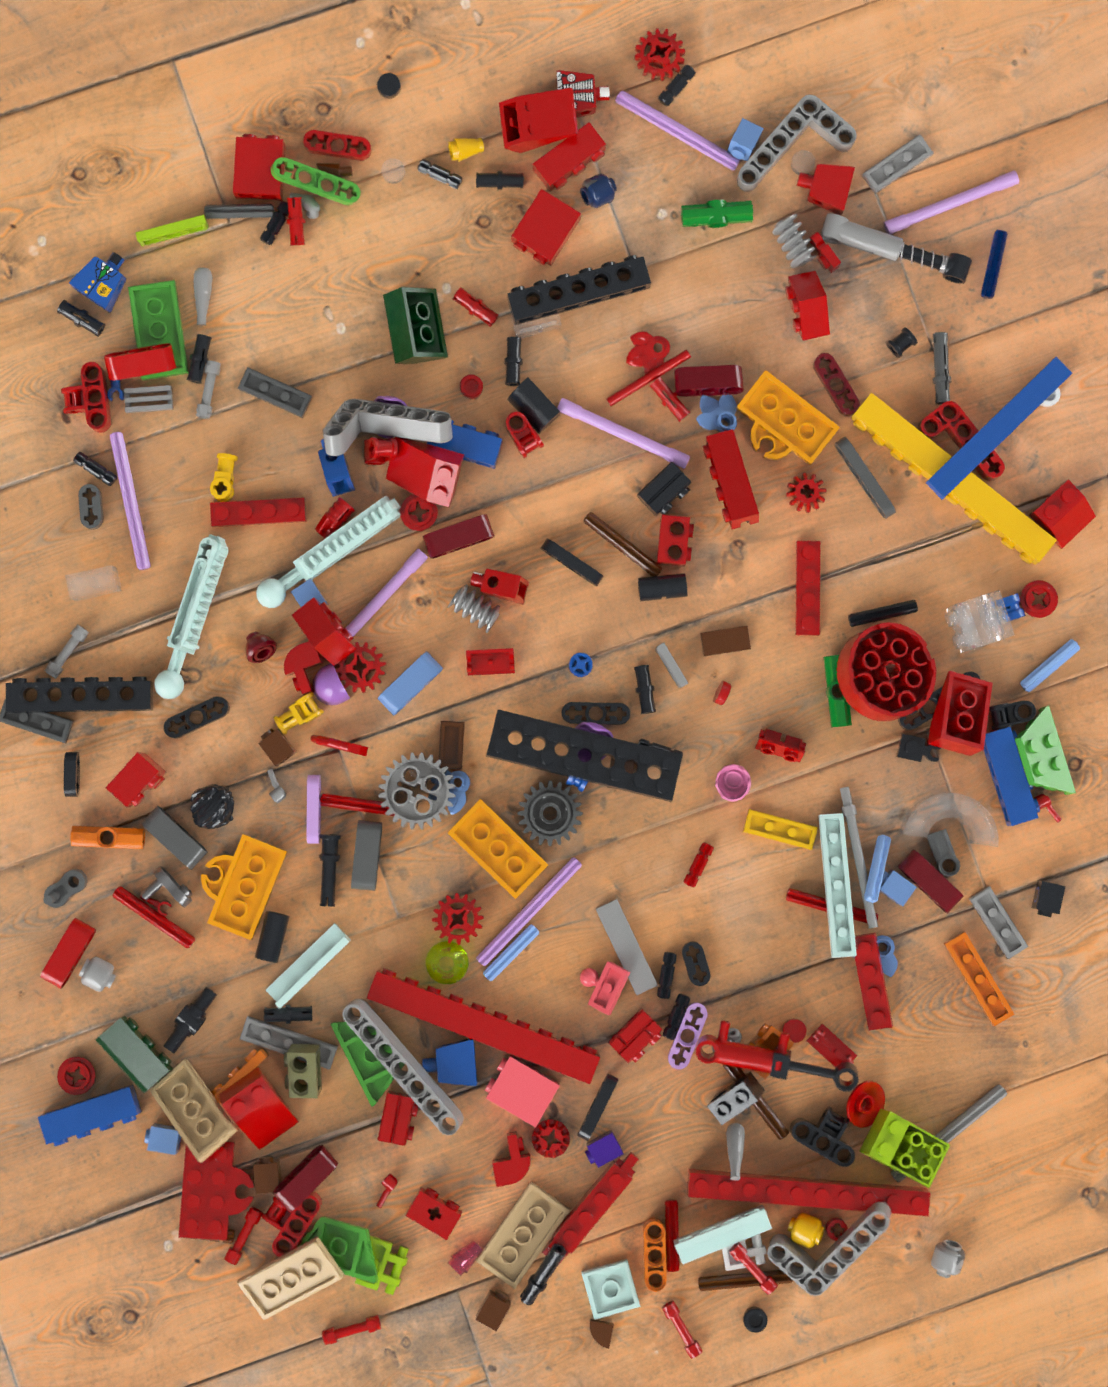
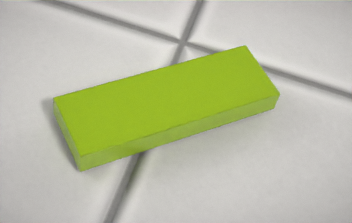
[136,215,209,247]

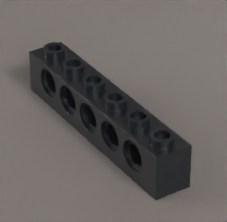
[507,255,651,325]
[6,677,153,713]

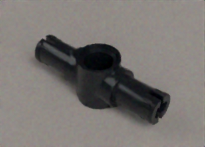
[163,987,217,1054]

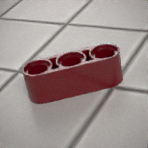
[674,365,744,397]
[422,514,495,559]
[897,849,964,914]
[273,1144,338,1212]

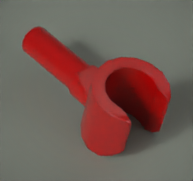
[1033,794,1062,823]
[140,896,172,916]
[376,1173,398,1208]

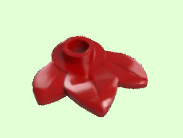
[626,331,670,374]

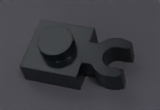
[897,734,941,762]

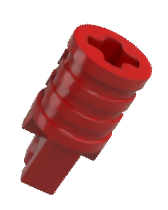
[315,496,356,538]

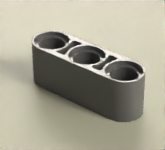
[141,806,208,870]
[351,820,382,891]

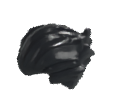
[190,784,234,829]

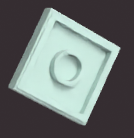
[581,1259,640,1320]

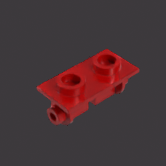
[755,728,806,762]
[806,1023,857,1068]

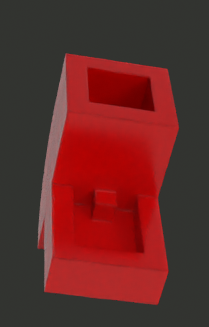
[284,641,323,695]
[492,1131,531,1187]

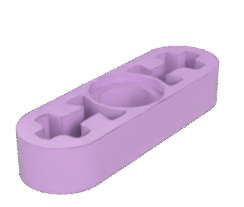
[307,775,321,844]
[668,1002,707,1069]

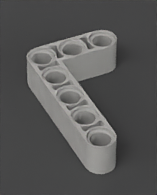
[737,94,857,192]
[323,399,453,456]
[767,1202,891,1296]

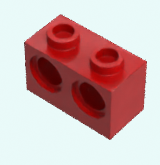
[657,515,694,567]

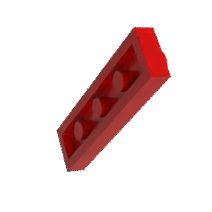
[210,497,306,527]
[795,541,821,636]
[855,933,893,1031]

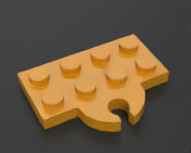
[736,370,840,465]
[201,834,288,940]

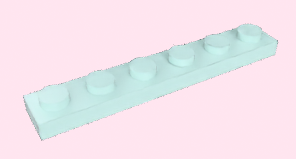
[818,813,857,958]

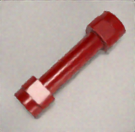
[224,1206,263,1265]
[729,1242,778,1295]
[662,1301,703,1359]
[322,1315,381,1345]

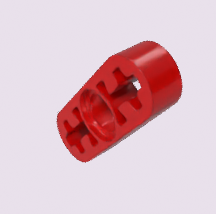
[303,130,371,161]

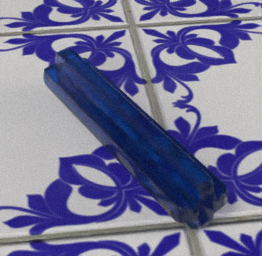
[981,230,1008,299]

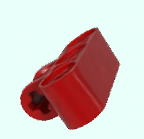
[61,362,111,433]
[261,1192,322,1257]

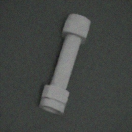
[196,360,221,419]
[44,624,89,679]

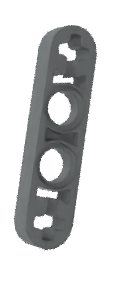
[834,437,896,519]

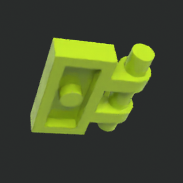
[355,1236,409,1295]

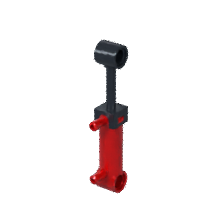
[696,1020,858,1092]

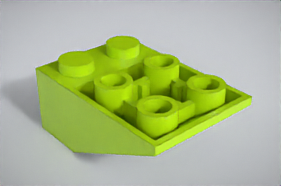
[859,1109,950,1188]

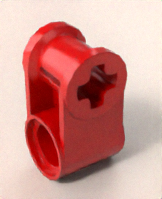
[506,412,544,459]
[364,437,398,465]

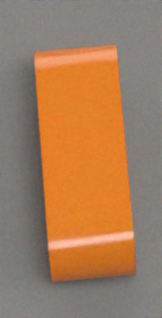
[643,1218,667,1292]

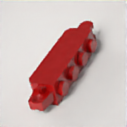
[542,1152,639,1264]

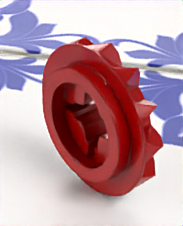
[400,494,438,531]
[1020,580,1058,618]
[57,1057,96,1095]
[532,1119,570,1158]

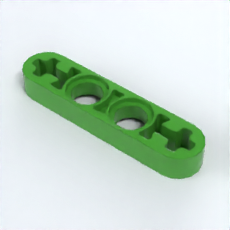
[271,157,360,205]

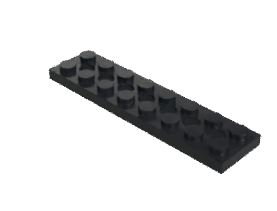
[486,709,683,802]

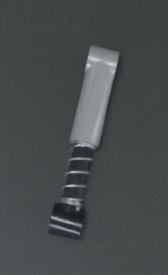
[820,213,972,284]

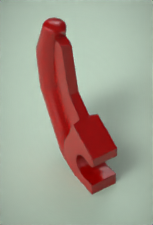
[310,735,368,756]

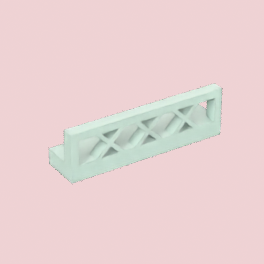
[266,923,351,1009]
[673,1205,772,1264]

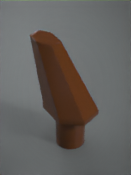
[316,163,353,178]

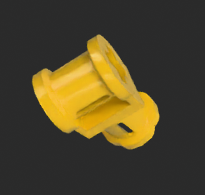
[210,453,238,502]
[273,692,324,735]

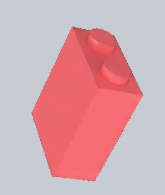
[485,1054,560,1128]

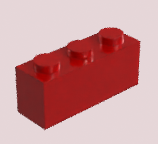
[533,122,606,192]

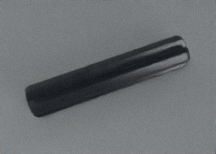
[848,600,918,627]

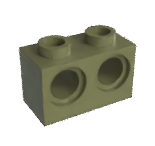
[284,1044,322,1098]

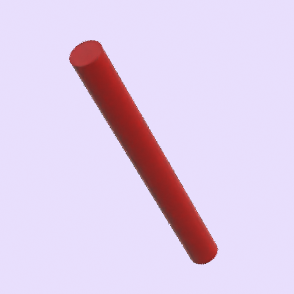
[606,349,691,406]

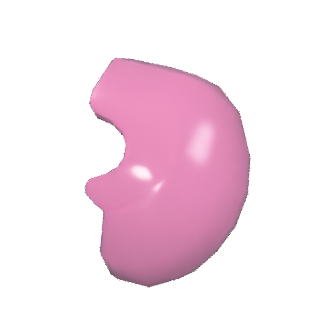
[715,764,751,802]

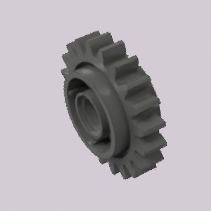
[517,781,583,846]

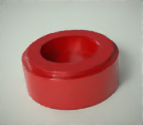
[460,374,483,399]
[713,681,731,705]
[782,1018,807,1043]

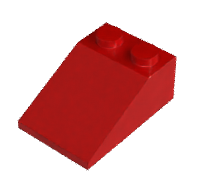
[386,437,464,507]
[928,671,993,756]
[219,1067,299,1150]

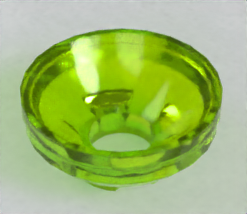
[426,941,469,984]

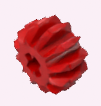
[786,472,827,513]

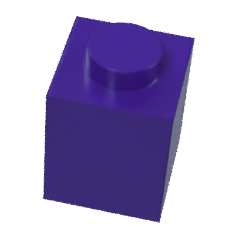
[585,1130,623,1168]

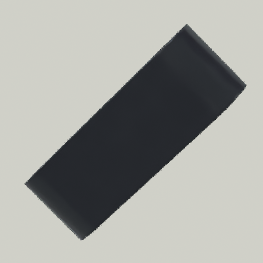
[790,1106,855,1167]

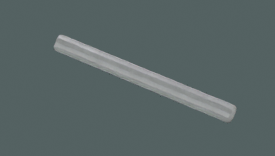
[891,1085,1007,1182]

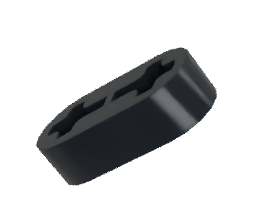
[64,752,80,797]
[682,941,711,986]

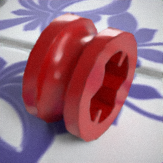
[825,1218,848,1241]

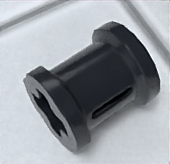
[886,327,918,358]

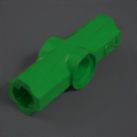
[681,200,753,228]
[823,655,852,728]

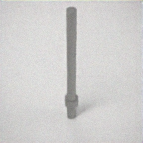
[840,787,878,929]

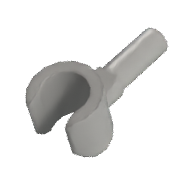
[267,769,286,803]

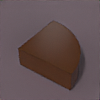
[589,1319,614,1349]

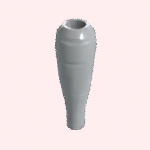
[193,268,213,326]
[726,1123,745,1181]

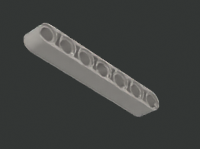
[343,999,464,1135]

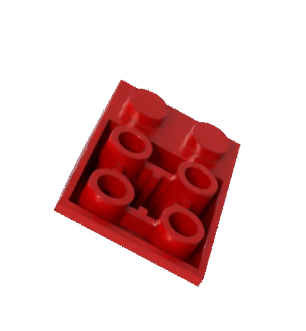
[499,88,578,154]

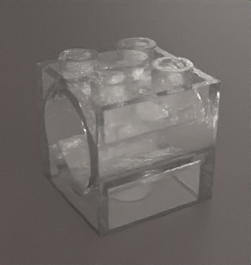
[945,590,1015,653]

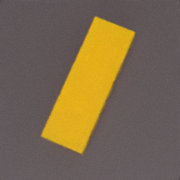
[743,809,818,850]

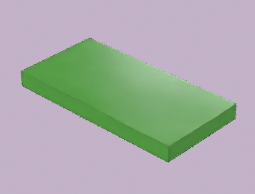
[128,280,189,380]

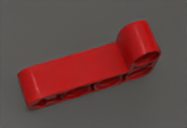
[917,401,1005,481]

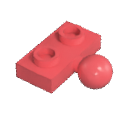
[580,961,631,1015]

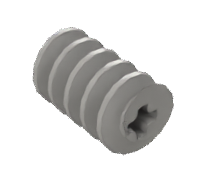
[772,214,818,268]
[447,584,500,633]

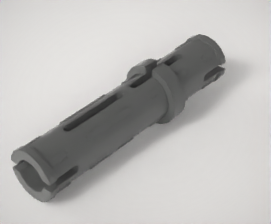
[933,332,951,405]

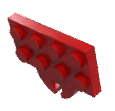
[178,1142,255,1240]

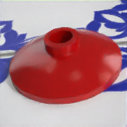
[847,1081,885,1128]

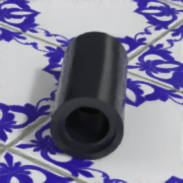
[638,573,688,602]
[255,911,290,963]

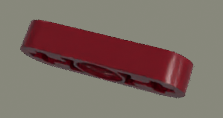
[813,353,860,416]

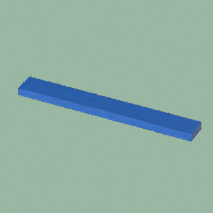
[926,357,1072,500]

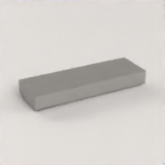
[862,134,933,194]
[968,886,1028,959]

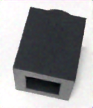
[1031,880,1066,917]

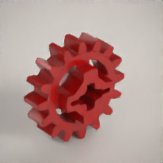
[634,28,685,81]
[335,642,386,693]
[432,893,484,945]

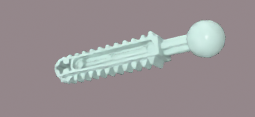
[256,496,401,608]
[154,534,228,699]

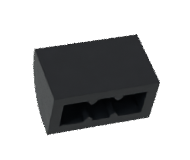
[508,377,560,434]

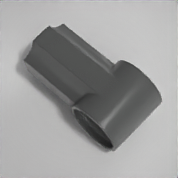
[926,829,960,877]

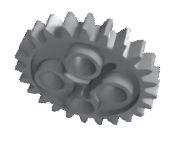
[378,752,456,830]

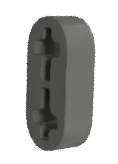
[78,484,104,530]

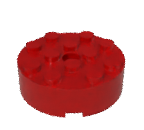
[837,622,936,722]

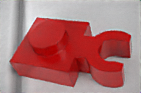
[810,231,842,273]

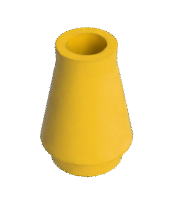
[448,138,484,162]

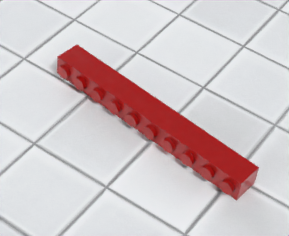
[366,968,600,1084]
[687,1169,930,1216]

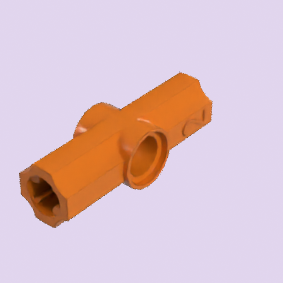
[70,826,146,849]

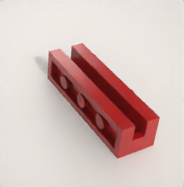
[703,429,759,530]

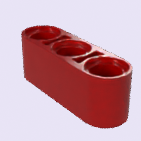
[104,343,176,381]
[40,917,96,989]

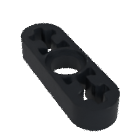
[540,538,604,586]
[164,697,230,738]
[562,702,630,725]
[577,1074,618,1141]

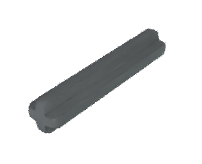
[204,204,274,219]

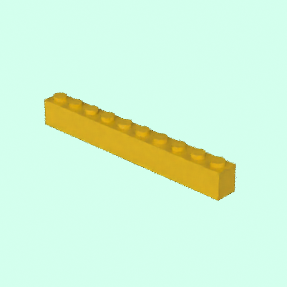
[851,393,1057,565]

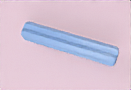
[1020,639,1080,692]
[864,835,891,903]
[483,924,539,981]

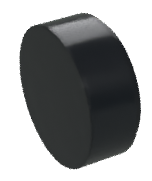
[377,73,401,99]
[743,1307,768,1333]

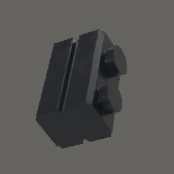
[637,462,691,517]

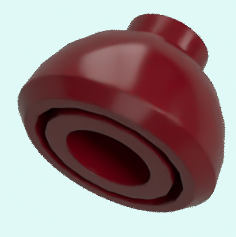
[245,632,277,663]

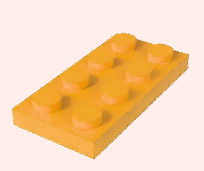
[448,799,548,899]

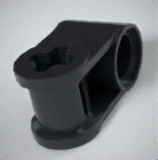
[989,701,1036,730]

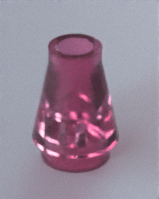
[447,1240,483,1276]

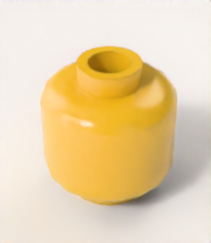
[788,1212,825,1248]

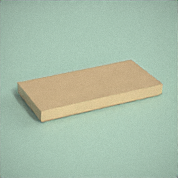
[149,1059,238,1163]
[476,1181,570,1289]
[237,1237,344,1320]

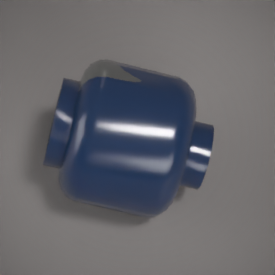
[580,173,617,208]

